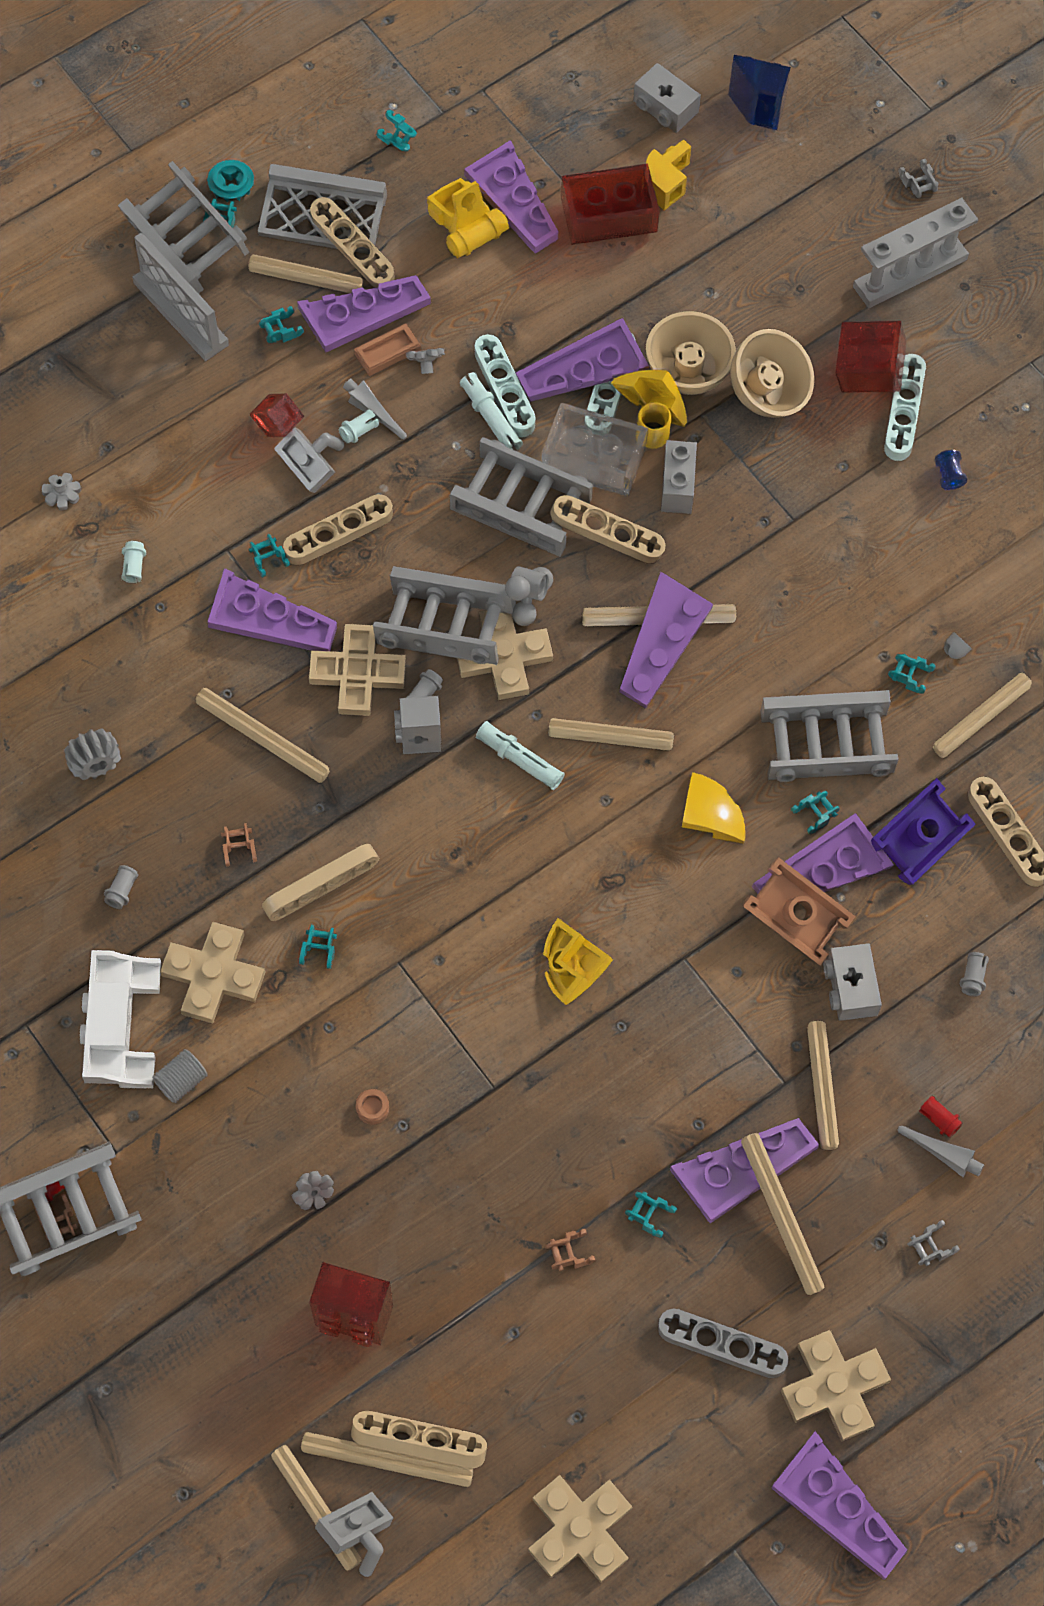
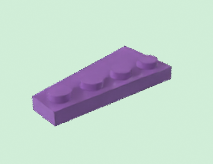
[464,140,559,254]
[297,275,431,352]
[516,318,650,402]
[207,568,337,651]
[619,572,713,708]
[752,813,894,894]
[670,1118,819,1224]
[772,1431,907,1580]

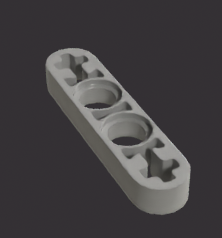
[658,1308,788,1378]

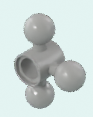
[505,566,553,626]

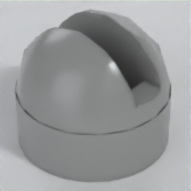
[944,632,972,659]

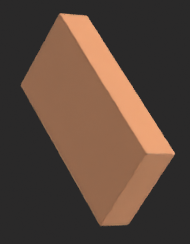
[354,323,421,376]

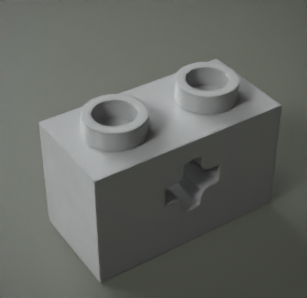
[633,63,701,133]
[661,440,697,514]
[394,696,441,754]
[823,943,882,1021]

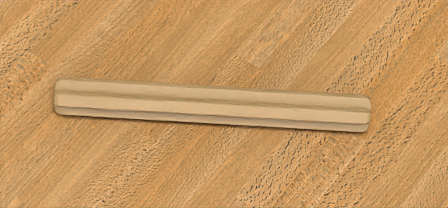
[582,604,736,626]
[196,688,330,783]
[741,1133,824,1295]
[301,1432,473,1487]

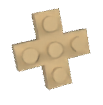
[457,611,553,700]
[309,624,406,716]
[160,922,265,1024]
[781,1330,891,1442]
[528,1475,632,1583]

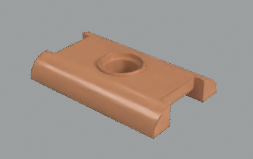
[742,857,856,966]

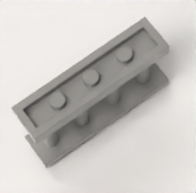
[118,161,249,294]
[853,198,978,309]
[450,437,593,557]
[373,566,516,665]
[760,690,898,782]
[0,1141,142,1276]

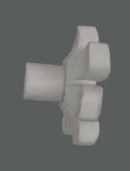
[406,348,445,374]
[42,473,81,510]
[292,1171,334,1210]

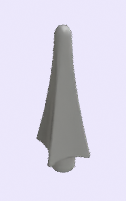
[343,379,407,440]
[897,1126,984,1177]

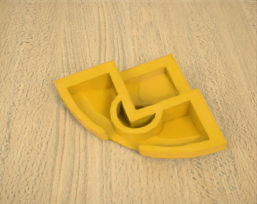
[611,370,687,427]
[682,772,745,844]
[543,918,613,1005]

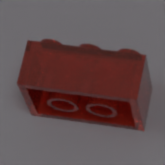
[561,163,660,245]
[309,1262,393,1347]

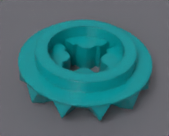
[207,160,254,203]

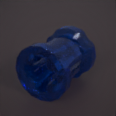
[934,450,968,490]

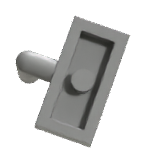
[274,427,344,493]
[315,1492,393,1577]

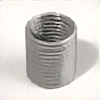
[152,1049,208,1103]

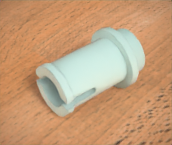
[338,409,379,443]
[121,541,147,583]

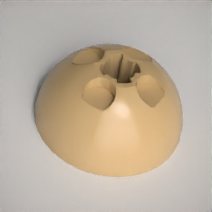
[646,311,736,395]
[730,329,814,418]

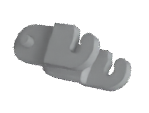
[899,159,938,198]
[907,1220,960,1266]

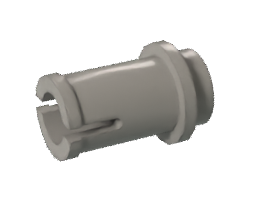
[406,669,443,698]
[104,865,138,909]
[959,952,989,996]

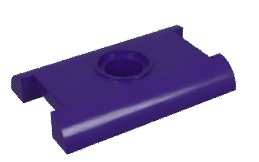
[871,778,976,885]

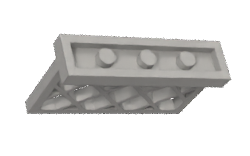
[258,164,387,254]
[132,232,229,362]

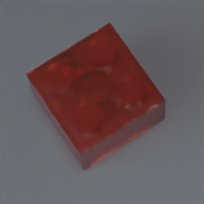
[835,321,907,393]

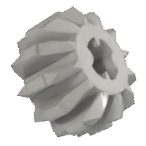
[64,729,121,780]

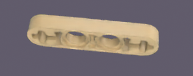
[310,197,395,288]
[283,494,393,565]
[550,495,666,563]
[968,777,1044,887]
[262,844,380,921]
[351,1411,487,1469]

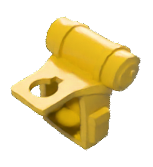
[427,178,509,259]

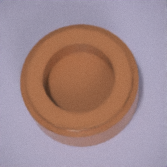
[356,1089,389,1125]

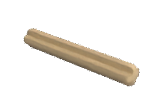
[248,254,363,293]
[933,673,1032,758]
[548,718,674,750]
[807,1021,839,1150]
[271,1445,361,1571]

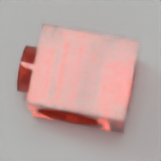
[249,393,304,437]

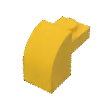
[644,140,691,211]

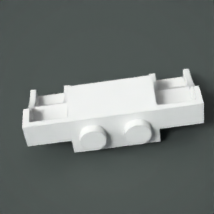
[80,950,161,1088]

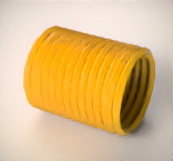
[637,402,671,449]

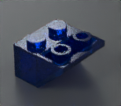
[728,54,791,130]

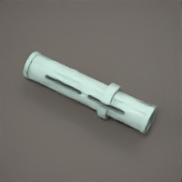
[460,372,523,450]
[475,721,565,790]

